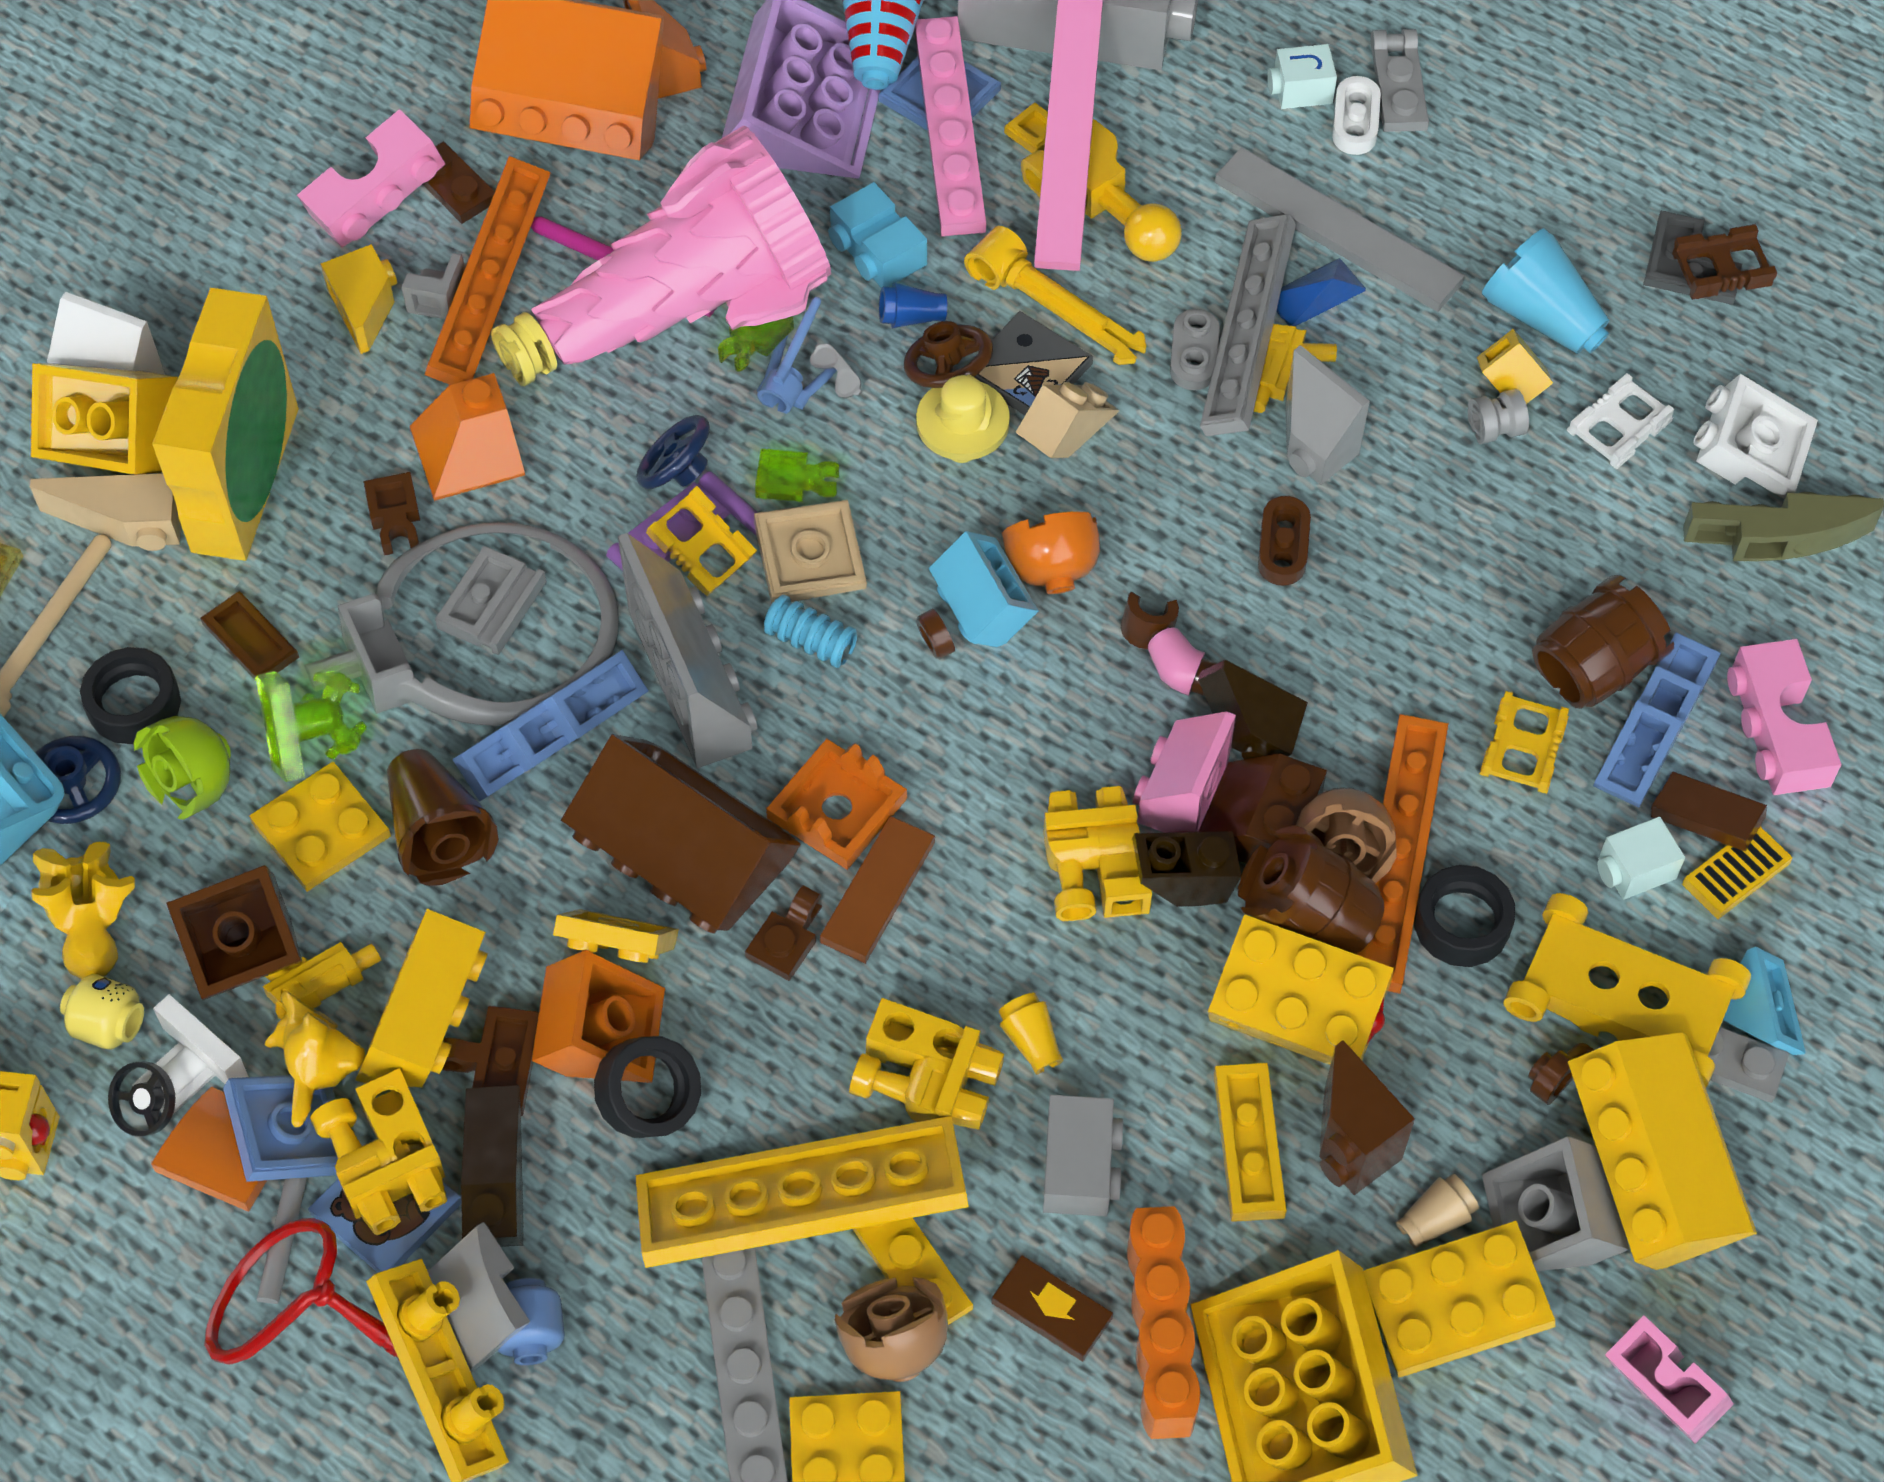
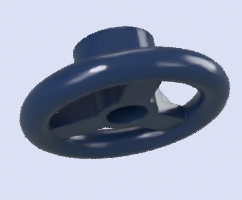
[636,415,710,489]
[35,736,121,824]

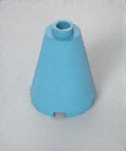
[1482,228,1610,354]

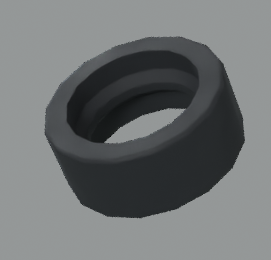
[80,647,181,744]
[1414,865,1515,967]
[594,1036,701,1138]

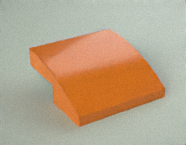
[151,1087,267,1212]

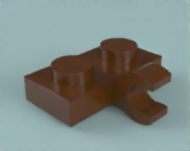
[442,1006,539,1116]

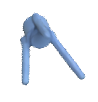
[757,297,837,414]

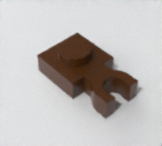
[363,472,420,556]

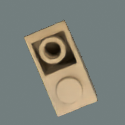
[1016,382,1119,458]

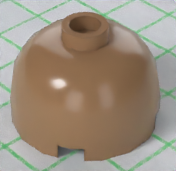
[1296,788,1397,883]
[834,1277,948,1382]

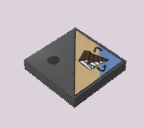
[971,311,1093,415]

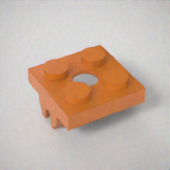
[766,738,907,870]

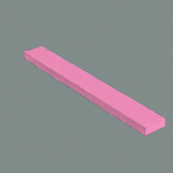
[1034,0,1103,271]

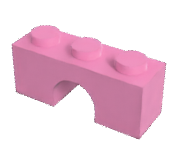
[297,109,445,247]
[1727,639,1842,795]

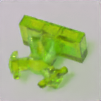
[256,671,367,782]

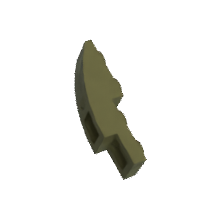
[1683,492,1884,561]

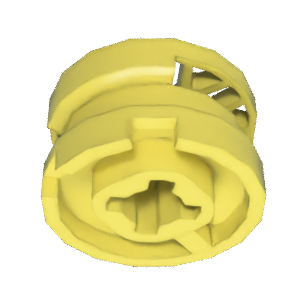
[491,312,557,387]

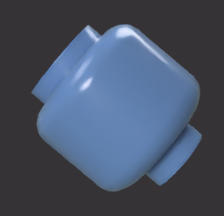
[498,1278,565,1365]

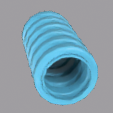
[764,594,857,668]

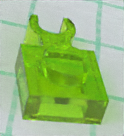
[718,316,794,372]
[755,449,840,502]

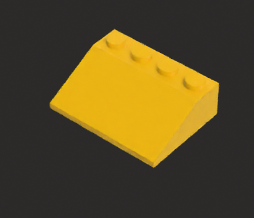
[1190,1250,1418,1482]

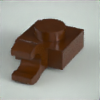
[745,885,822,981]

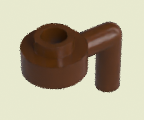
[1528,1043,1594,1105]

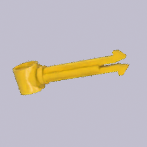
[964,226,1146,365]

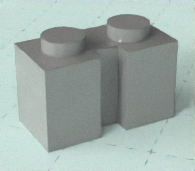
[1043,1095,1123,1217]

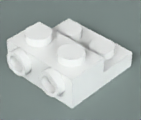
[1693,374,1818,499]

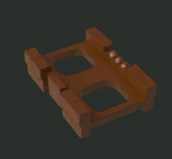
[1672,224,1777,300]

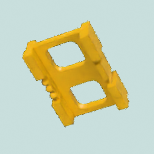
[646,486,757,596]
[1479,691,1569,794]

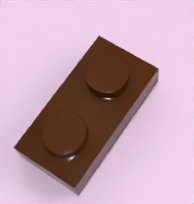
[422,141,495,224]

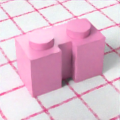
[1605,1315,1734,1444]

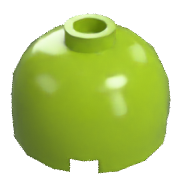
[134,716,231,820]

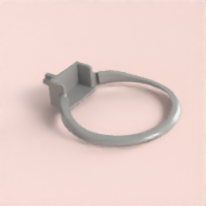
[305,522,619,726]

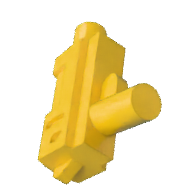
[1253,324,1337,413]
[262,942,382,1019]

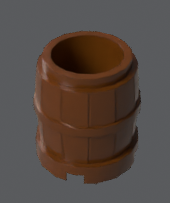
[1532,575,1674,709]
[1238,825,1384,954]

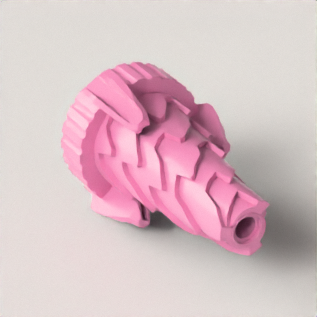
[531,125,831,365]

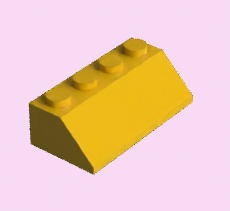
[1568,1032,1757,1270]

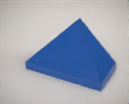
[1276,258,1366,326]

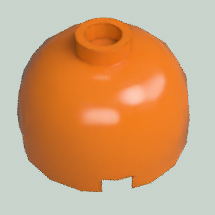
[1002,511,1100,594]

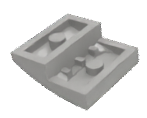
[428,1222,530,1373]

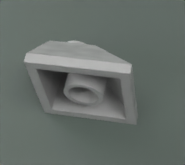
[1285,345,1370,485]

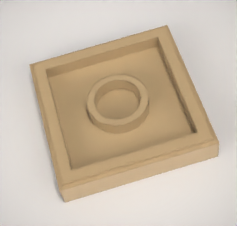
[754,500,867,604]

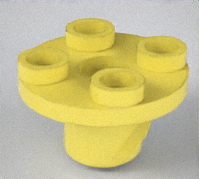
[916,375,1010,463]

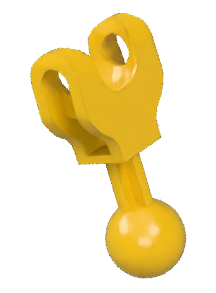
[1021,119,1182,262]

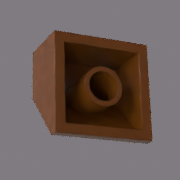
[1198,754,1327,864]
[166,865,302,1000]
[1319,1040,1415,1195]

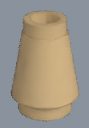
[1396,1174,1479,1249]

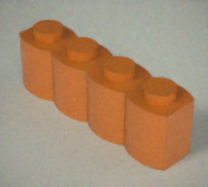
[1127,1206,1200,1439]

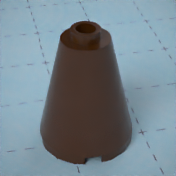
[387,749,499,886]

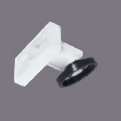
[108,994,249,1137]

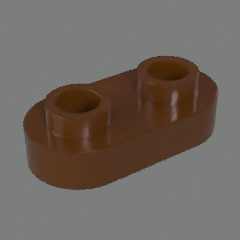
[1258,496,1311,586]

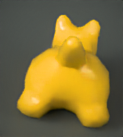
[264,990,365,1127]

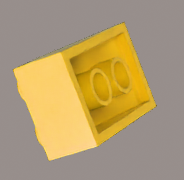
[31,363,178,475]

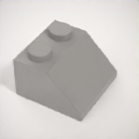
[1482,1136,1629,1271]

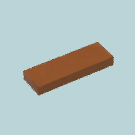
[820,816,935,964]

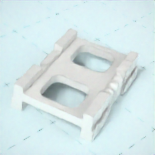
[1567,373,1674,469]

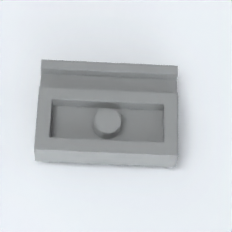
[435,546,547,655]

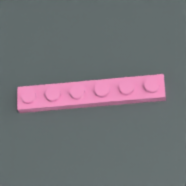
[915,16,986,237]

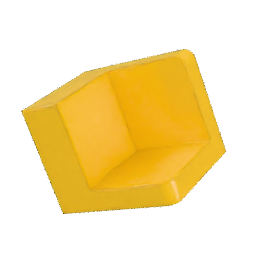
[1477,328,1553,404]

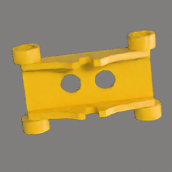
[1503,893,1751,1087]

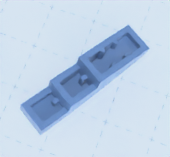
[1593,633,1721,808]
[452,650,649,801]

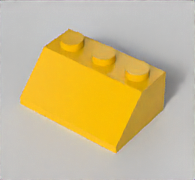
[355,909,488,1088]

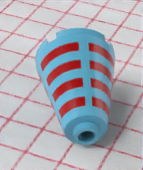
[842,0,924,90]

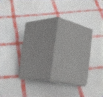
[402,253,465,319]

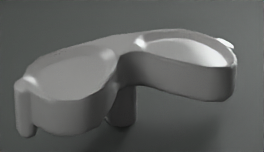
[810,343,862,398]

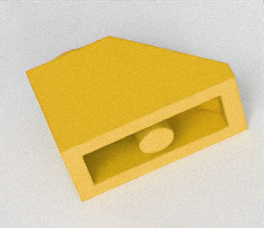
[320,244,397,354]

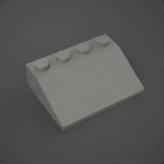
[618,533,757,769]

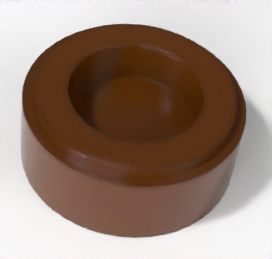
[916,608,955,660]

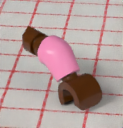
[1120,592,1217,696]

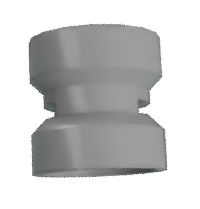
[1468,389,1529,445]

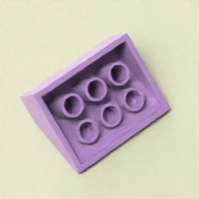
[722,0,880,178]

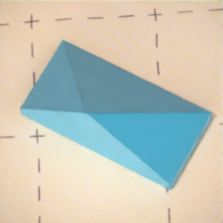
[1723,947,1806,1055]

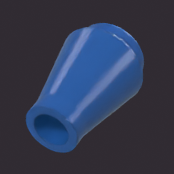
[879,282,948,328]

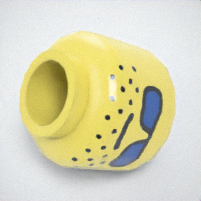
[60,974,144,1050]

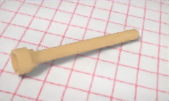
[0,535,111,717]

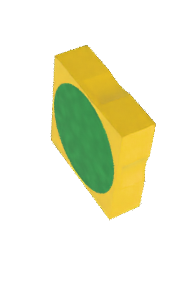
[152,287,299,561]

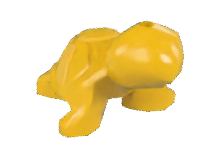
[31,842,135,979]

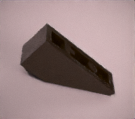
[461,1085,524,1247]

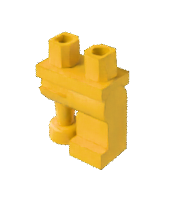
[1043,786,1152,921]
[849,998,1004,1130]
[310,1068,447,1235]

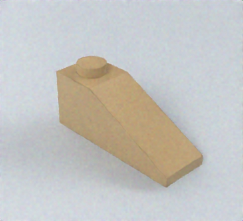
[30,473,181,551]

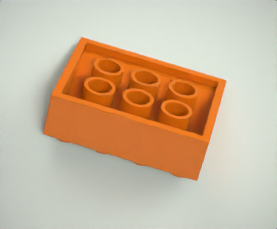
[469,0,664,161]

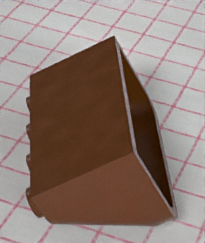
[561,734,800,934]

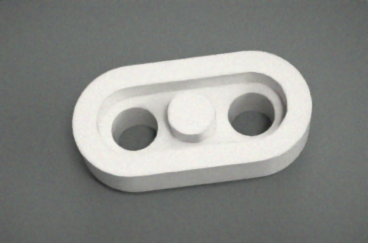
[1332,76,1381,155]

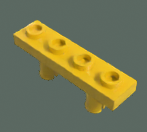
[366,1258,509,1482]

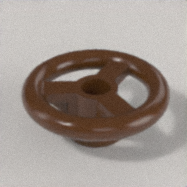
[904,321,993,388]

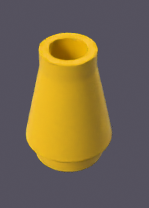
[998,993,1064,1075]

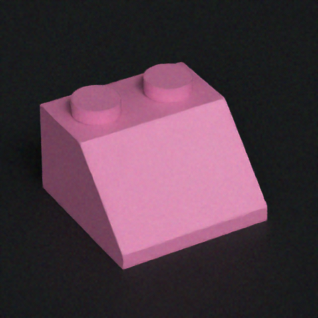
[1133,711,1236,833]

